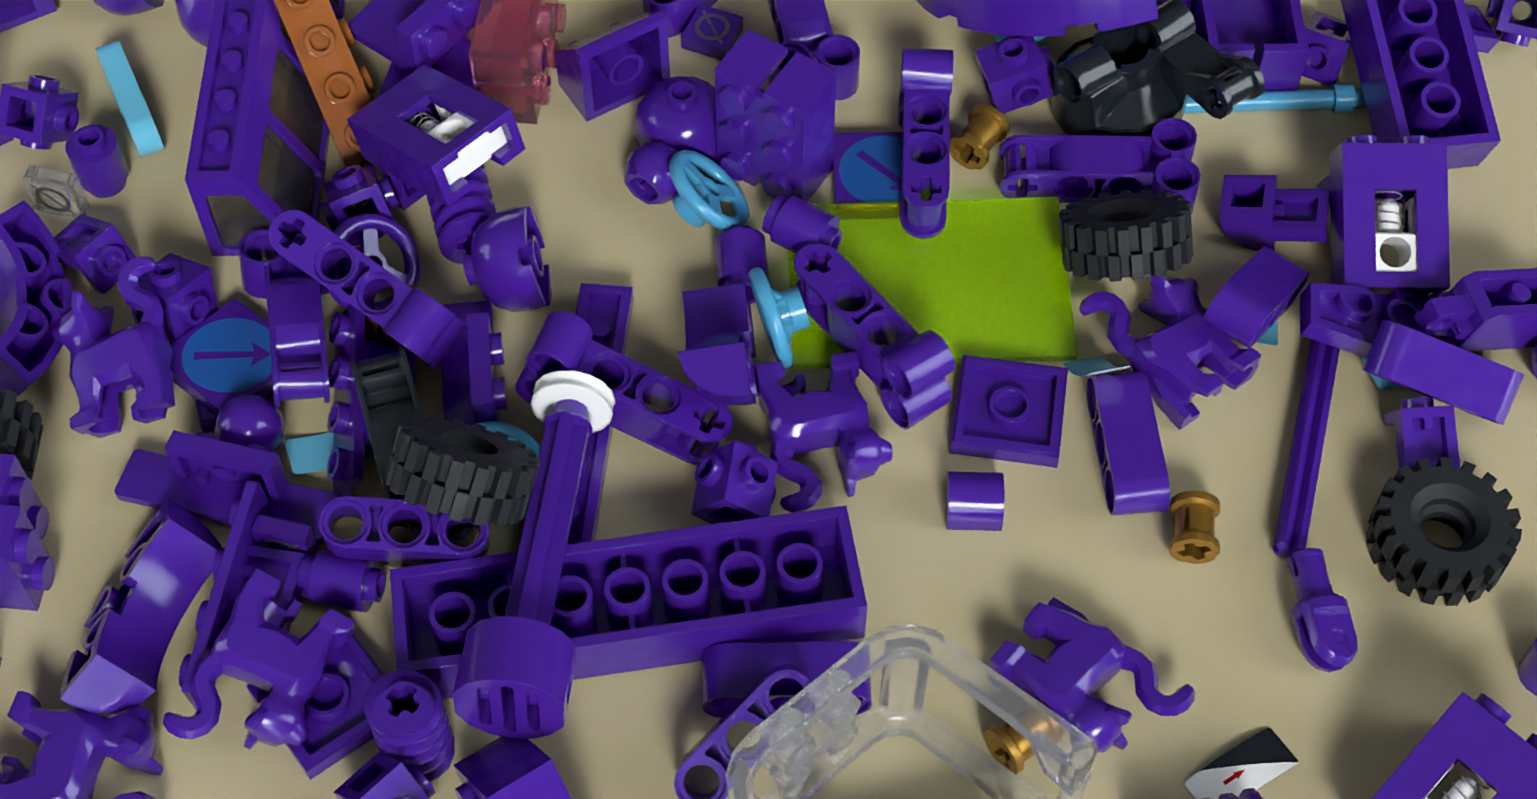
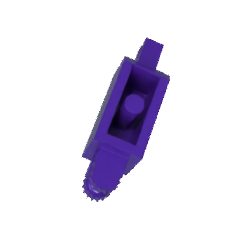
[1414,268,1537,351]

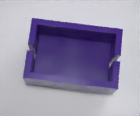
[1190,0,1309,90]
[715,29,837,202]

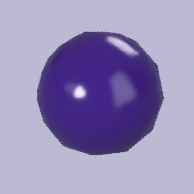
[624,142,678,204]
[214,394,285,452]

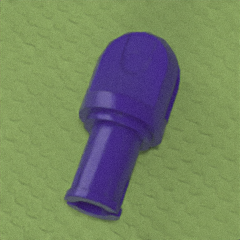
[1287,548,1358,673]

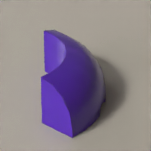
[0,200,72,398]
[678,283,758,405]
[60,498,222,713]

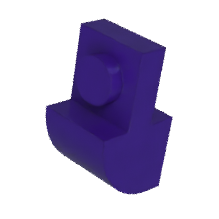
[1219,175,1330,251]

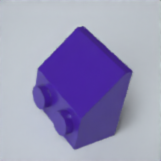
[555,10,670,122]

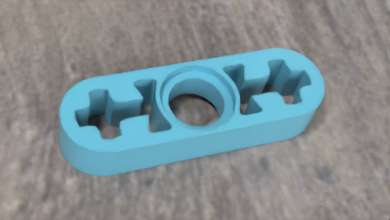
[95,40,164,158]

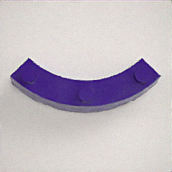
[916,0,1158,37]

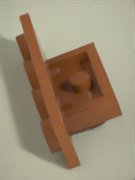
[273,0,375,167]

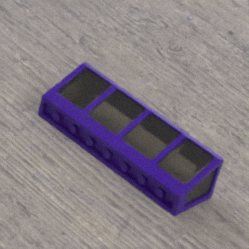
[185,0,347,256]

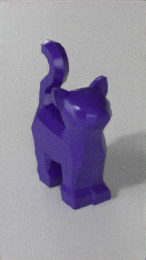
[53,255,175,438]
[1079,274,1262,430]
[755,351,893,513]
[163,568,355,750]
[987,597,1195,758]
[0,691,163,799]

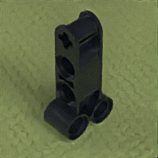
[349,344,477,568]

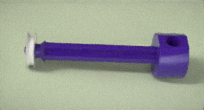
[453,371,616,739]

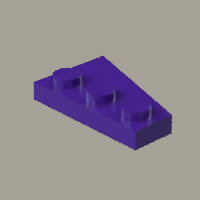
[1300,283,1450,358]

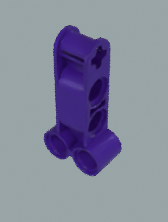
[767,0,860,100]
[898,48,954,239]
[999,118,1201,214]
[268,210,467,369]
[238,229,341,407]
[794,243,955,430]
[515,310,733,465]

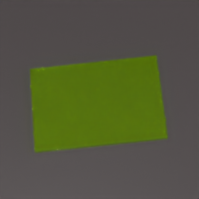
[788,197,1078,369]

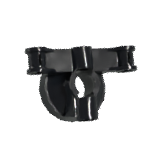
[1049,0,1265,136]

